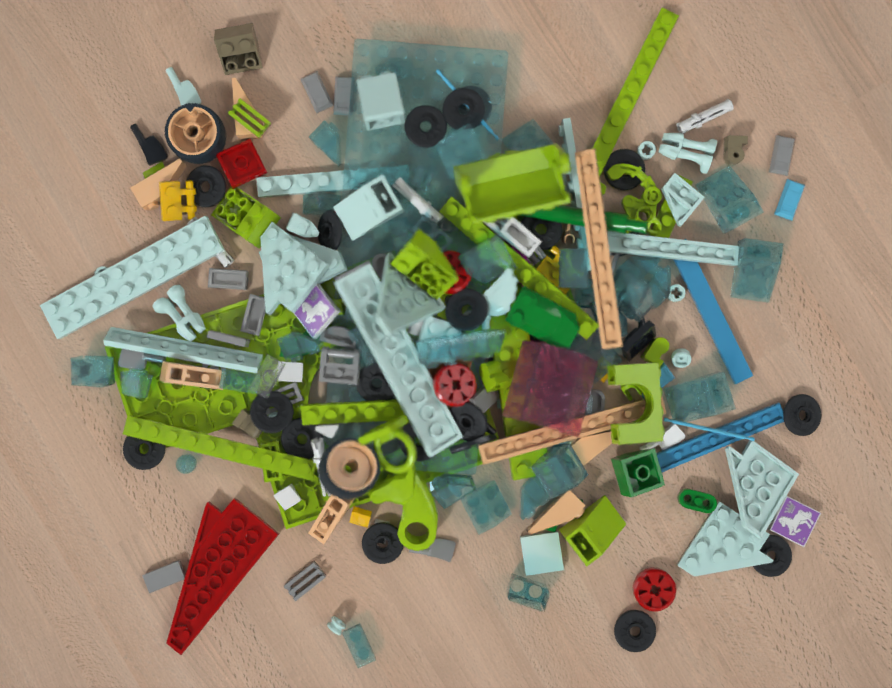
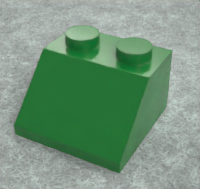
[611,448,665,498]

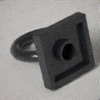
[617,304,657,362]

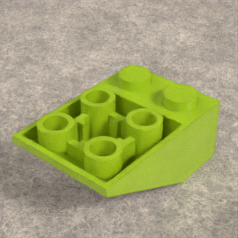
[211,187,281,249]
[391,229,458,300]
[559,495,626,566]

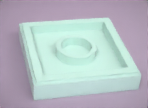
[520,531,564,576]

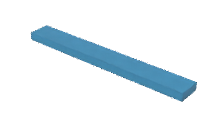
[673,239,753,384]
[656,402,784,472]

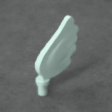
[482,268,518,329]

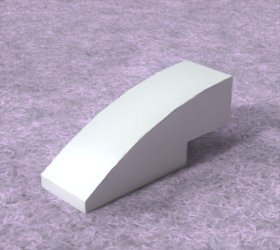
[482,218,541,257]

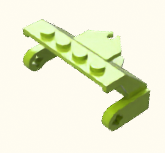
[453,143,570,224]

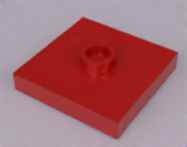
[216,139,267,189]

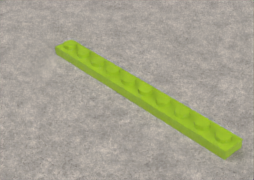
[592,7,679,177]
[439,196,599,340]
[123,415,316,481]

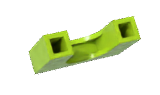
[607,363,665,445]

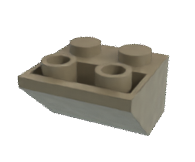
[214,23,262,75]

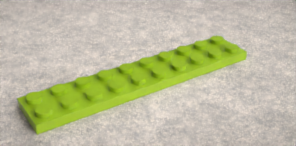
[483,284,550,481]

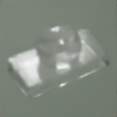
[249,354,286,398]

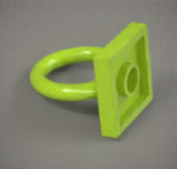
[358,414,416,474]

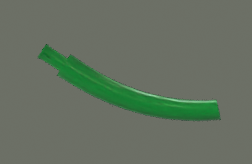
[517,205,648,234]

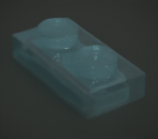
[219,369,262,394]
[342,623,376,668]

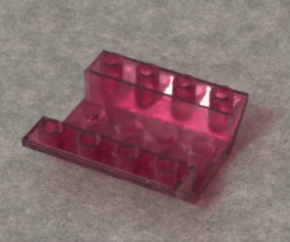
[502,341,598,438]

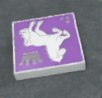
[294,284,340,339]
[768,496,821,547]

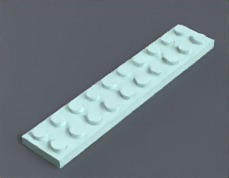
[40,216,225,339]
[334,263,463,457]

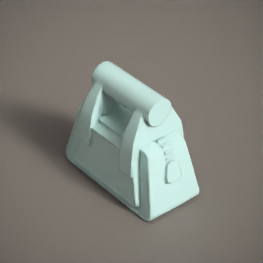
[286,213,319,238]

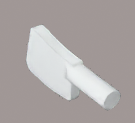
[640,423,685,450]

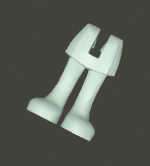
[658,133,717,174]
[153,285,206,342]

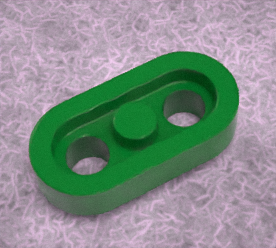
[677,488,717,513]

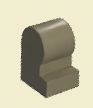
[723,135,748,166]
[232,409,262,439]

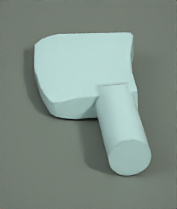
[166,67,201,105]

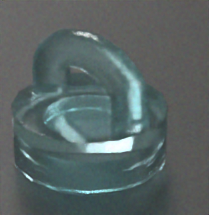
[176,454,197,474]

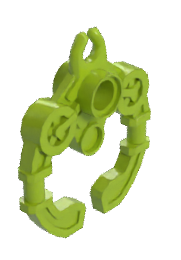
[600,164,662,235]

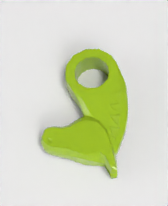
[369,463,438,551]

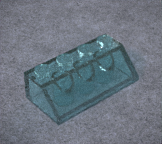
[416,328,505,368]

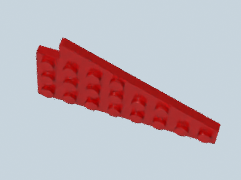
[166,498,280,655]

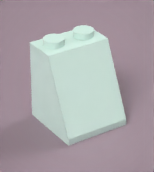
[357,71,405,131]

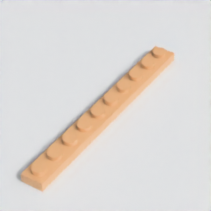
[575,149,623,349]
[478,397,666,465]

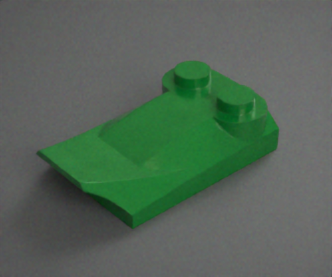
[505,285,581,349]

